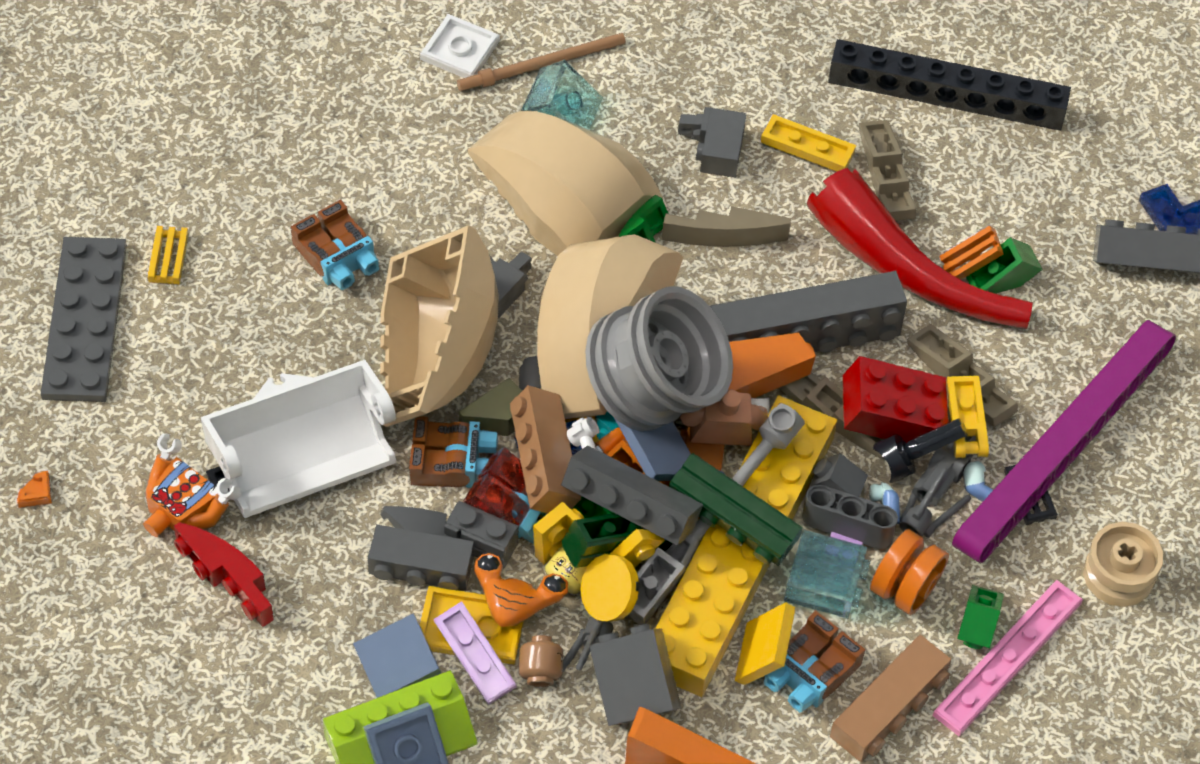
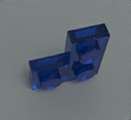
[1139,184,1200,234]

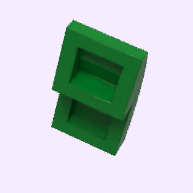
[619,195,669,243]

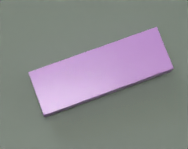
[433,601,517,705]

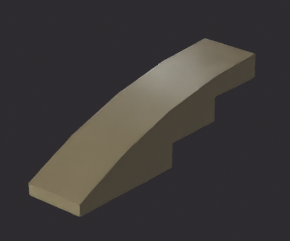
[859,120,916,221]
[662,206,792,247]
[907,324,1018,428]
[779,372,885,459]

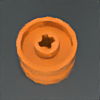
[870,529,949,616]

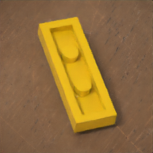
[761,114,856,171]

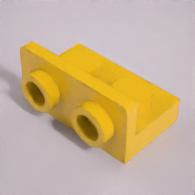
[533,502,584,565]

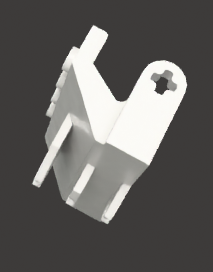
[201,360,396,518]

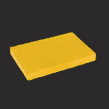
[420,586,524,665]

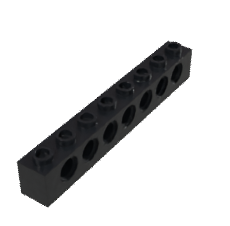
[828,39,1071,131]

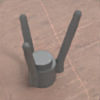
[899,468,971,538]
[563,617,614,672]

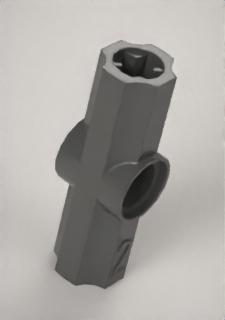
[912,436,976,506]

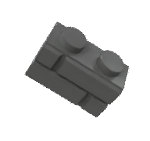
[444,501,519,569]

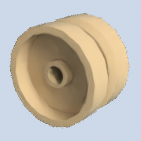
[1083,521,1164,607]

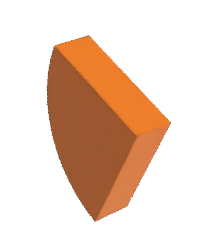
[17,471,52,508]

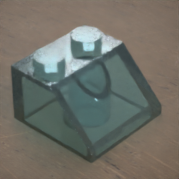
[521,59,603,130]

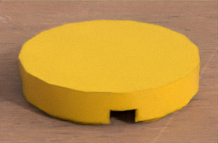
[580,554,639,622]

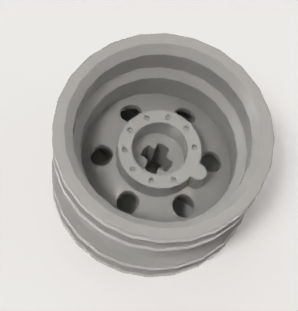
[585,286,733,431]

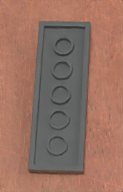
[40,237,127,402]

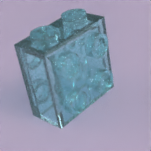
[784,530,871,618]

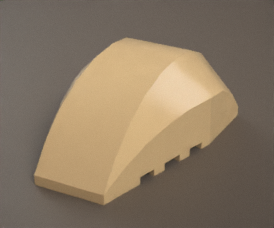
[468,111,663,256]
[380,225,499,427]
[537,234,683,419]

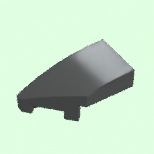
[380,506,447,536]

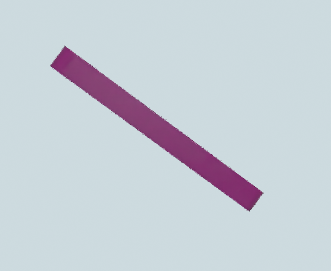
[952,320,1176,564]

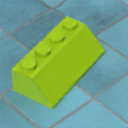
[322,670,478,764]

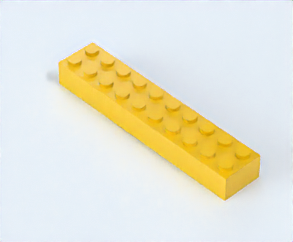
[655,395,837,697]

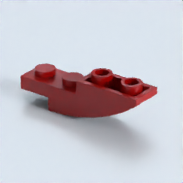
[173,522,274,627]

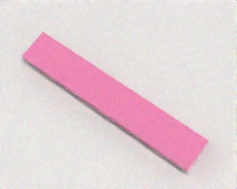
[933,580,1083,736]

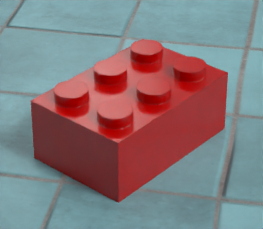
[843,356,948,443]

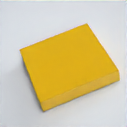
[735,602,795,685]

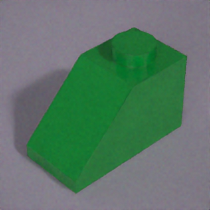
[966,237,1043,294]
[957,585,1004,649]

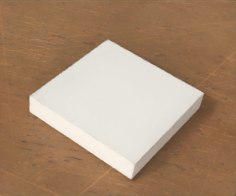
[420,14,500,78]

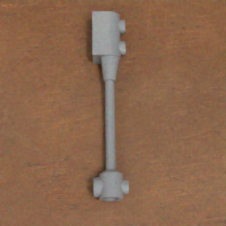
[627,403,805,625]

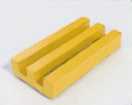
[148,226,189,285]

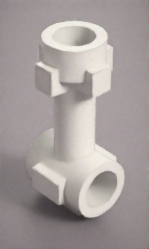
[567,417,599,449]

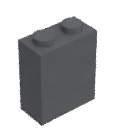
[589,624,682,726]

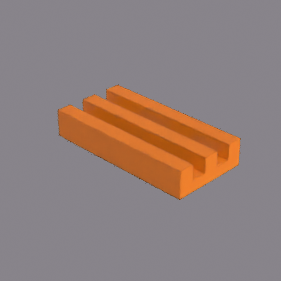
[939,226,1004,280]

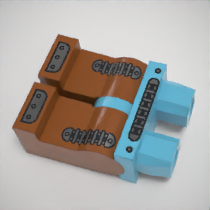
[290,199,379,290]
[409,416,498,488]
[764,610,865,713]

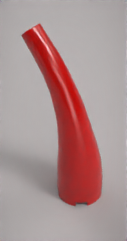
[807,168,1033,329]

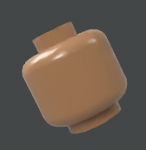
[519,635,563,687]

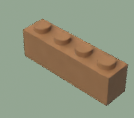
[510,385,581,514]
[830,634,951,762]

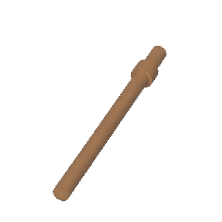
[457,33,626,92]

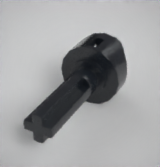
[873,418,968,483]

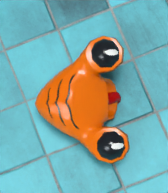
[474,553,568,627]

